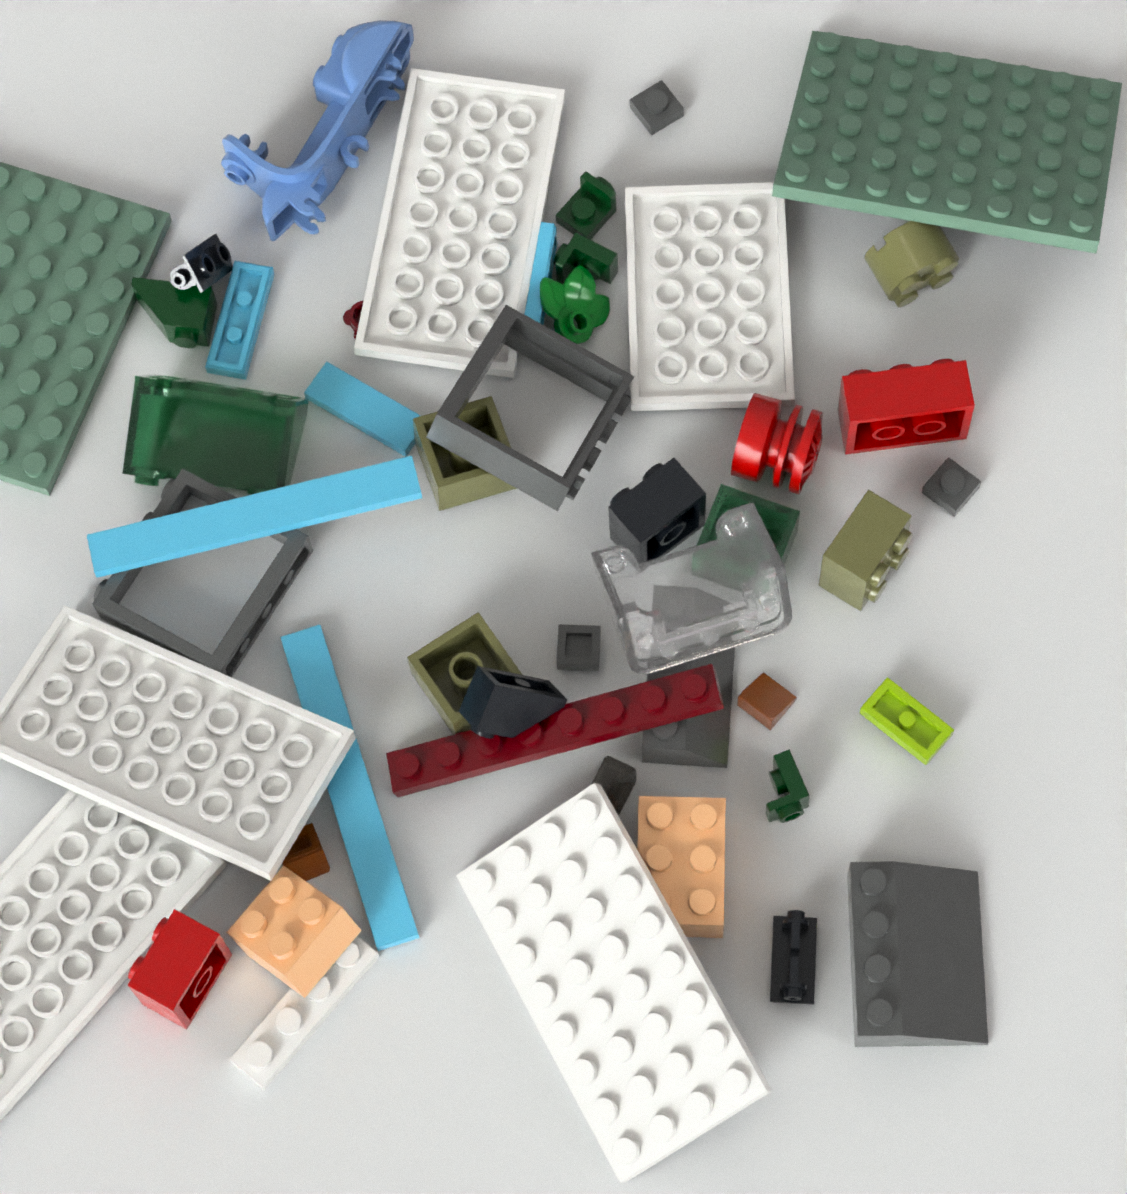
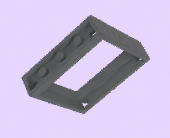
[426,305,635,511]
[92,468,313,677]

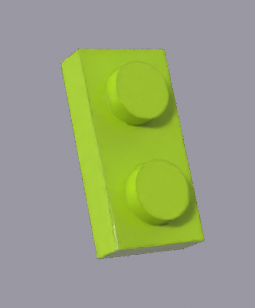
[859,677,954,765]

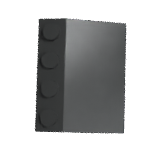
[847,861,988,1047]

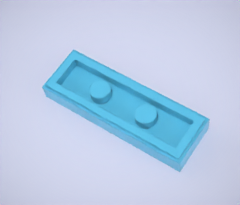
[524,222,558,325]
[205,261,275,380]
[304,361,420,457]

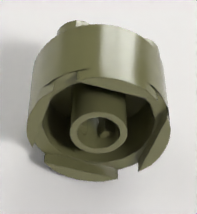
[864,221,959,308]

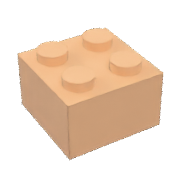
[226,865,362,998]

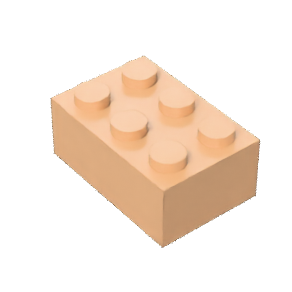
[637,796,726,938]

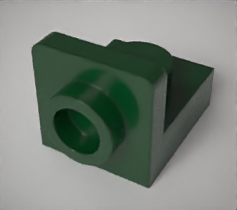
[555,171,617,240]
[553,233,618,284]
[766,749,810,823]

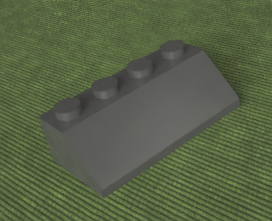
[642,586,737,768]

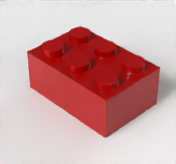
[837,359,975,455]

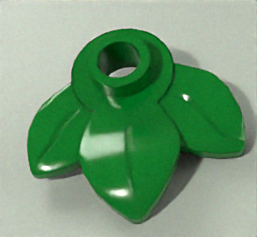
[540,265,610,344]

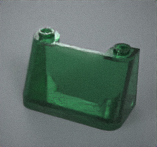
[122,374,309,494]

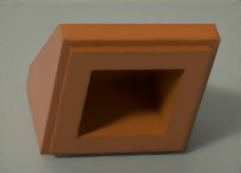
[737,672,797,731]
[282,823,330,881]

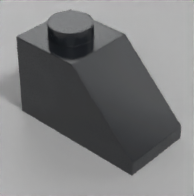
[459,666,567,739]

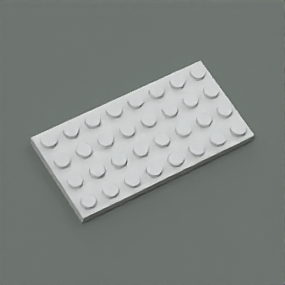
[354,68,565,378]
[0,605,356,881]
[456,783,772,1183]
[0,789,226,1121]

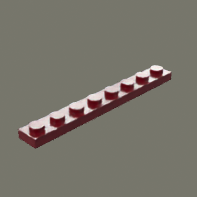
[386,664,724,797]

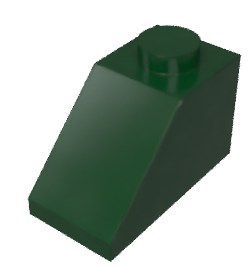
[131,277,217,348]

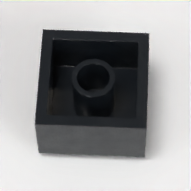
[608,458,706,573]

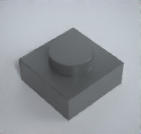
[630,80,684,135]
[922,457,981,517]
[557,624,601,671]

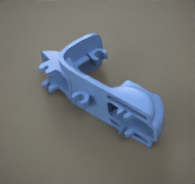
[221,20,414,241]

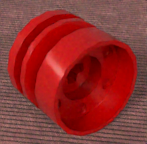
[731,393,823,495]

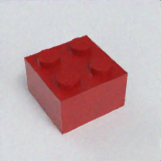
[127,909,232,1030]

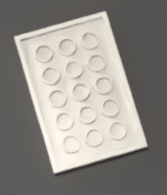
[625,182,795,411]

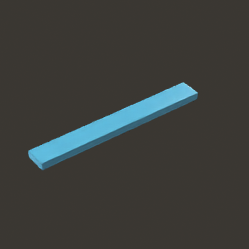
[87,456,422,578]
[280,625,420,951]

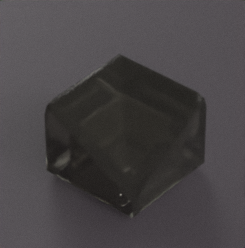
[591,756,637,815]

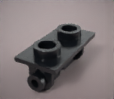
[170,234,233,293]
[770,910,817,1005]

